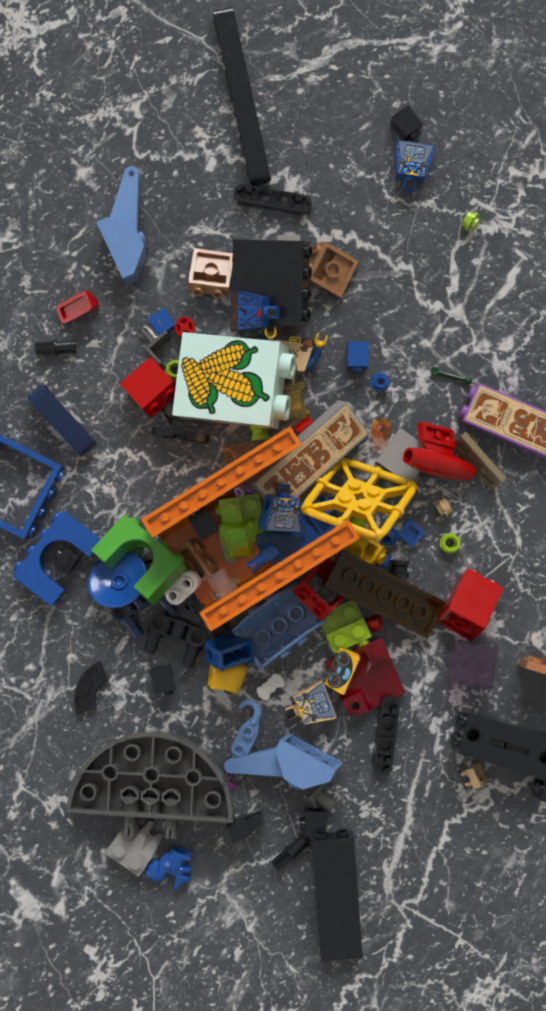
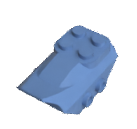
[232,581,327,670]

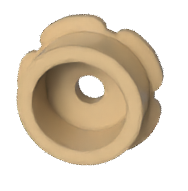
[435,498,453,517]

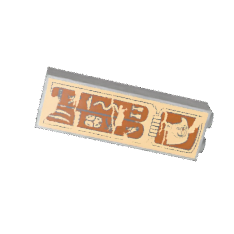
[247,400,369,501]

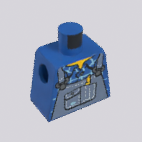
[395,140,435,192]
[258,483,302,532]

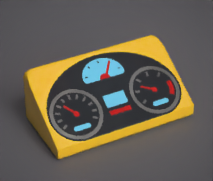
[324,647,360,695]

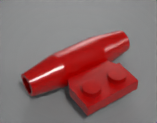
[403,421,476,481]

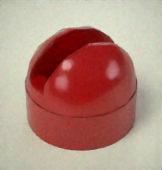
[365,615,383,632]

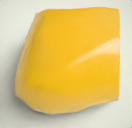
[207,663,247,695]

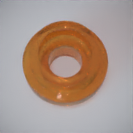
[371,418,392,439]

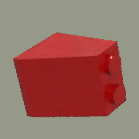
[437,568,503,641]

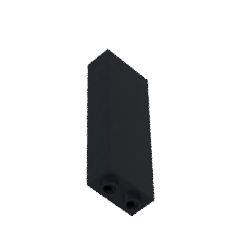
[311,829,363,961]

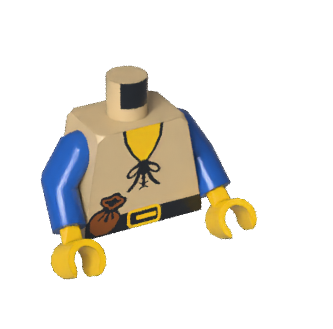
[264,325,328,384]

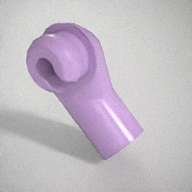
[234,479,256,497]

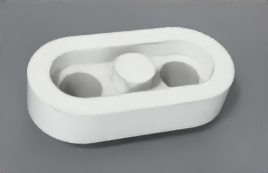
[165,570,201,605]

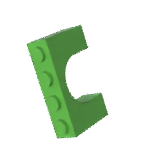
[91,514,187,606]

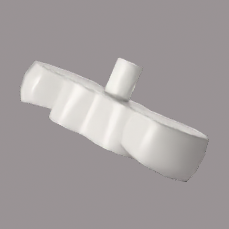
[256,673,285,701]

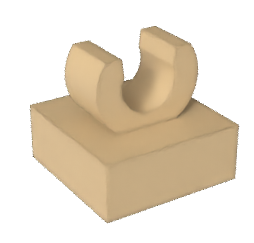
[461,761,488,789]

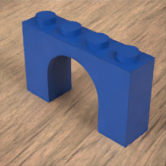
[12,510,102,606]

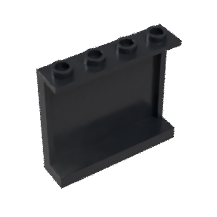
[232,239,313,326]

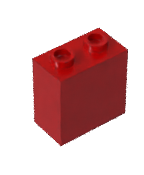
[120,356,176,418]

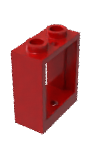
[292,558,344,621]

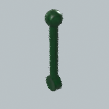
[431,367,472,385]

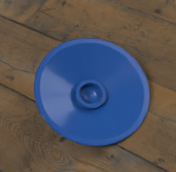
[88,552,147,608]

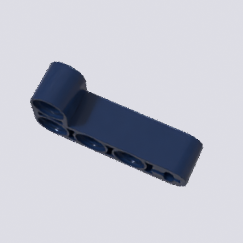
[27,382,97,457]

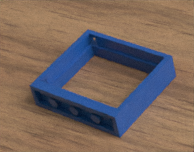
[0,434,64,539]

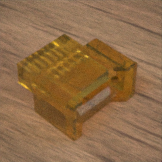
[283,381,310,420]

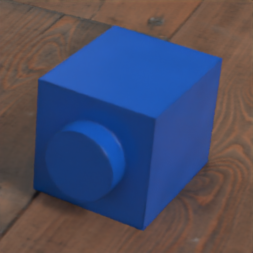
[346,341,369,373]

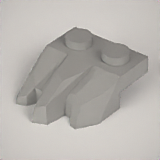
[105,817,164,877]

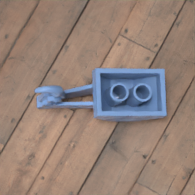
[224,699,343,790]

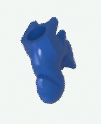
[145,846,192,890]

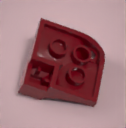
[324,637,405,716]

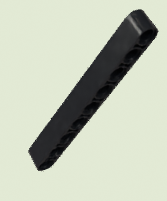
[213,6,271,185]

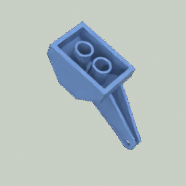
[96,166,149,286]

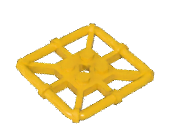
[301,457,418,542]

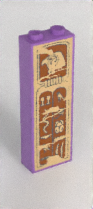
[459,383,546,459]

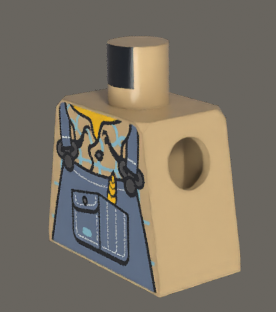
[285,679,337,724]

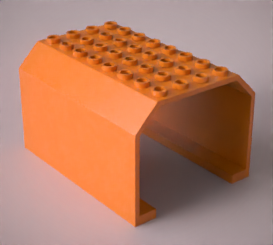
[141,426,360,631]

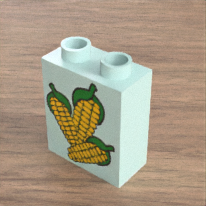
[172,332,296,429]

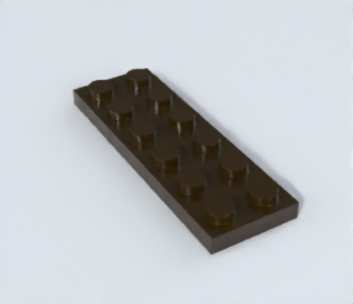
[322,549,446,639]

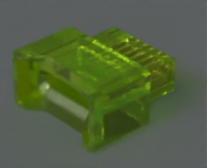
[218,518,257,559]

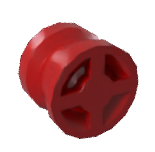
[175,317,196,339]

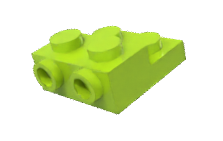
[215,493,265,541]
[321,600,372,654]

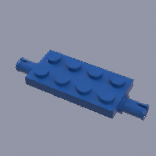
[246,493,339,574]

